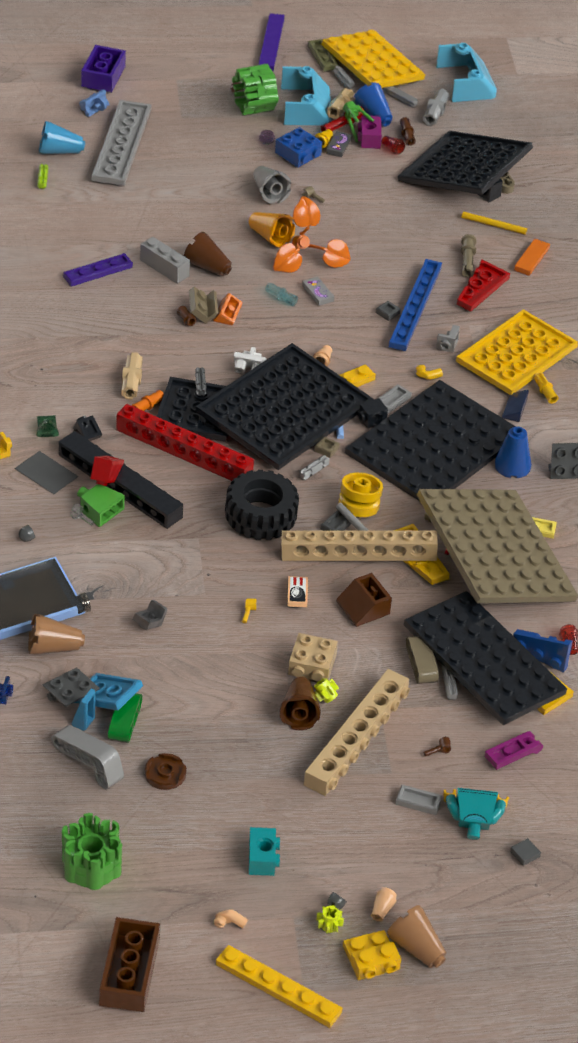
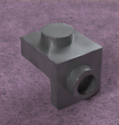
[132,600,167,630]

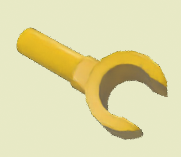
[242,598,256,623]

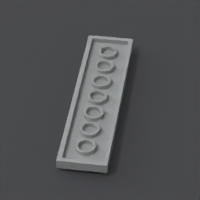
[92,100,152,186]

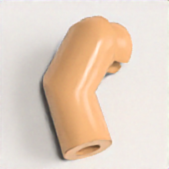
[214,909,248,929]

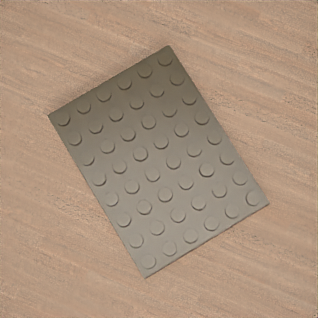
[417,489,578,603]

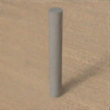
[336,502,369,531]

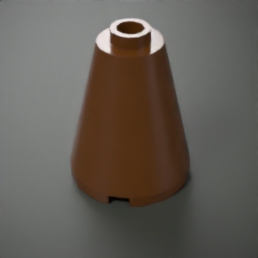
[183,232,232,276]
[279,677,321,731]

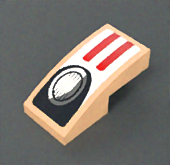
[287,576,308,607]

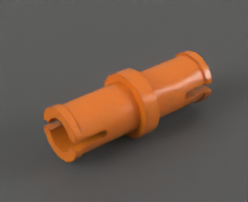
[131,390,164,411]

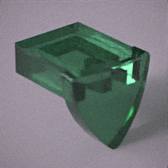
[36,415,59,437]

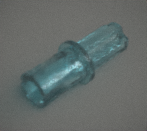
[265,283,298,306]

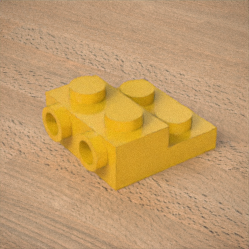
[343,930,401,980]

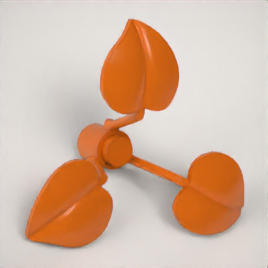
[273,196,351,273]

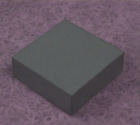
[376,301,401,321]
[510,838,541,866]

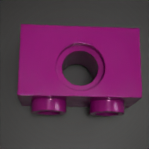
[357,116,382,149]

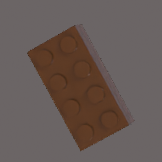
[99,917,160,1012]

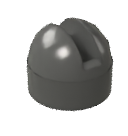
[19,524,35,542]
[327,892,347,910]

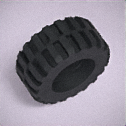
[225,470,299,541]

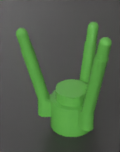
[343,101,374,142]

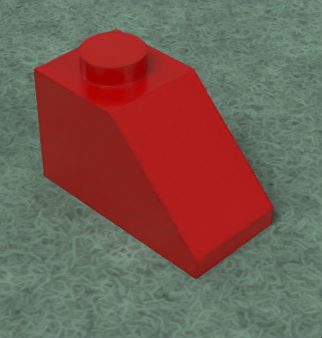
[90,456,124,486]

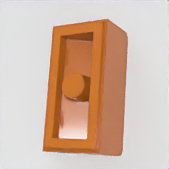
[213,293,243,325]

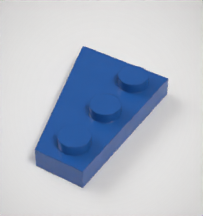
[513,629,572,673]

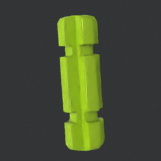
[37,164,48,189]

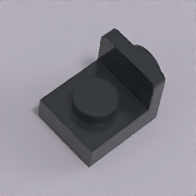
[73,415,102,441]

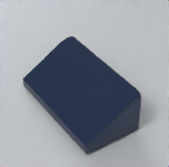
[502,390,529,422]

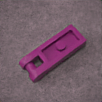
[484,731,543,770]

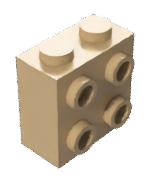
[288,633,338,681]

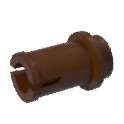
[177,305,196,326]

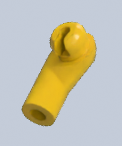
[416,365,443,380]

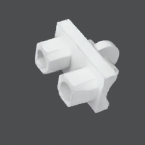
[234,347,267,374]

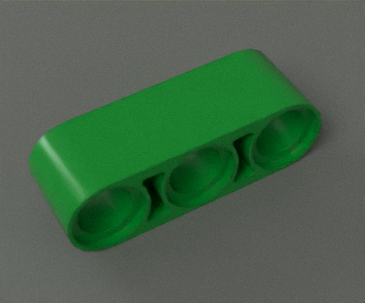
[108,693,143,743]

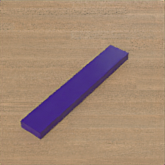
[258,13,285,71]

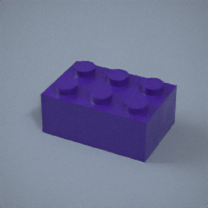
[81,45,126,92]

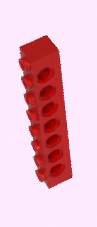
[116,404,254,481]

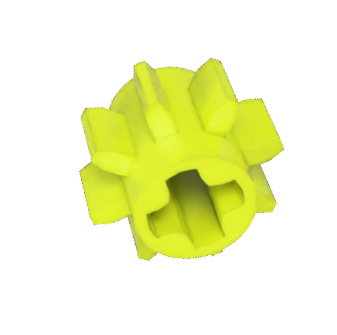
[314,678,339,703]
[316,906,344,933]

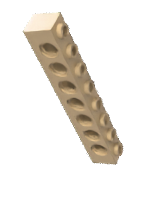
[281,530,438,561]
[304,669,410,796]

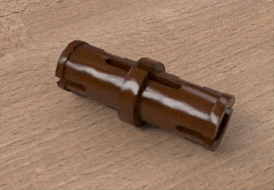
[399,117,416,146]

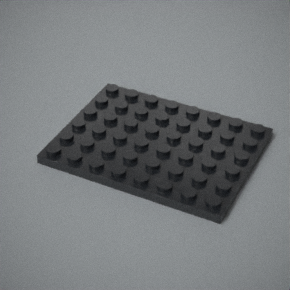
[195,343,374,470]
[345,380,516,501]

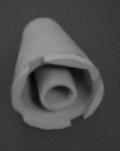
[253,166,292,204]

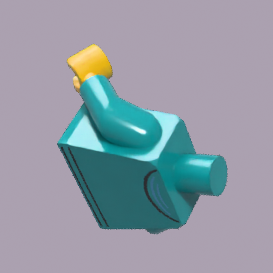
[443,788,509,840]

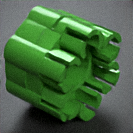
[232,64,279,116]
[62,813,122,890]

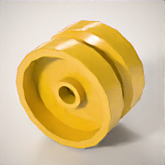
[338,472,383,517]

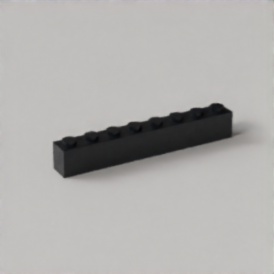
[59,431,183,529]

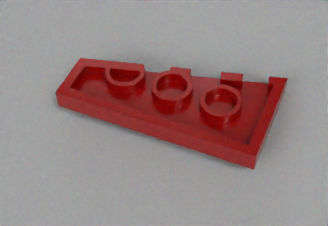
[457,259,510,312]

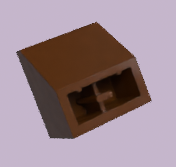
[336,573,392,627]

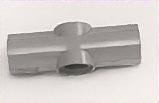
[423,89,449,126]

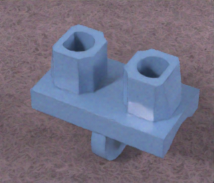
[79,90,109,117]

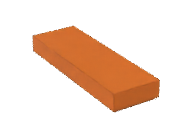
[514,239,550,276]

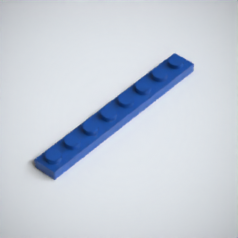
[389,259,442,351]

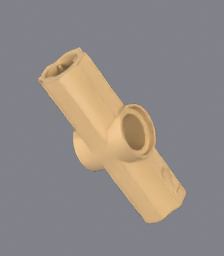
[327,88,354,119]
[121,352,143,400]

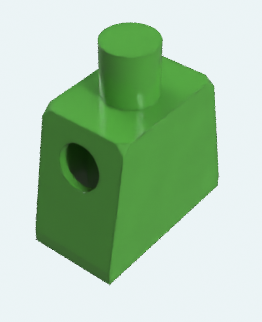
[77,484,125,527]

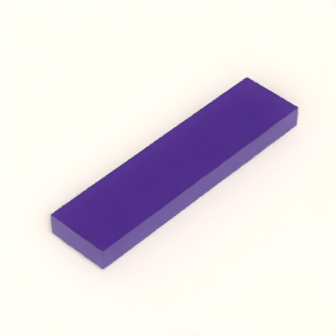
[63,253,133,287]

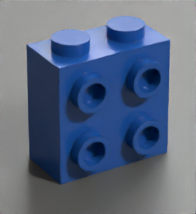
[275,127,322,167]

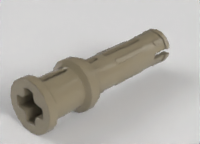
[461,234,476,278]

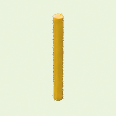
[461,211,527,235]

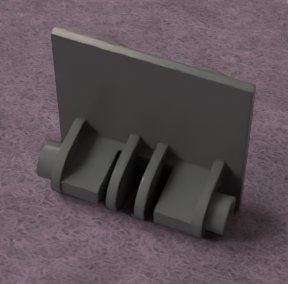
[548,443,578,479]
[43,667,100,707]

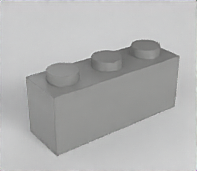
[140,237,190,284]

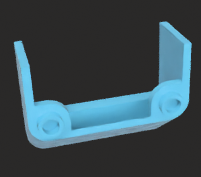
[436,43,497,102]
[281,66,332,126]

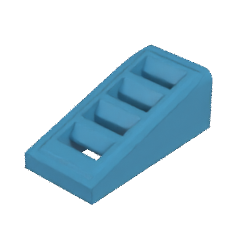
[72,688,95,731]

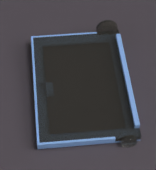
[0,557,91,640]

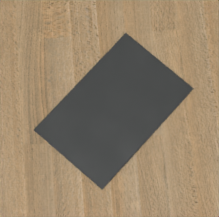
[15,451,79,494]

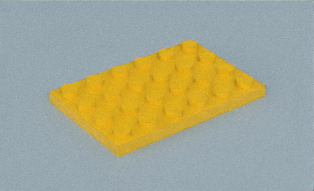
[322,30,425,88]
[456,309,578,395]

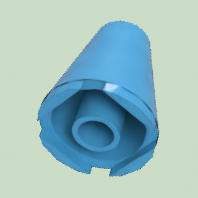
[39,121,85,154]

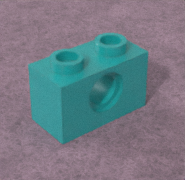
[249,827,280,876]

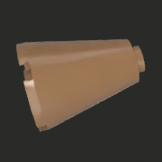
[28,614,85,654]
[387,905,446,968]

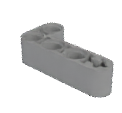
[51,725,124,790]

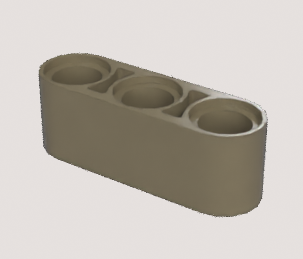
[406,636,439,684]

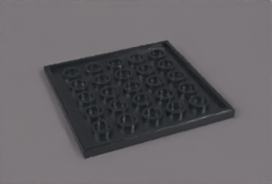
[397,130,533,195]

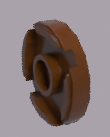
[145,753,187,790]

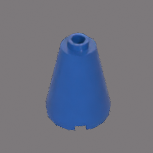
[353,82,393,127]
[495,426,532,478]

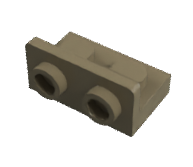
[189,287,218,324]

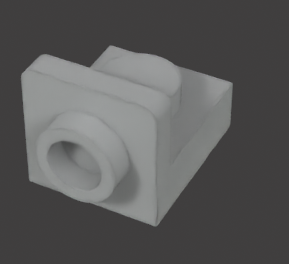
[436,325,460,353]

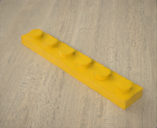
[216,945,342,1028]

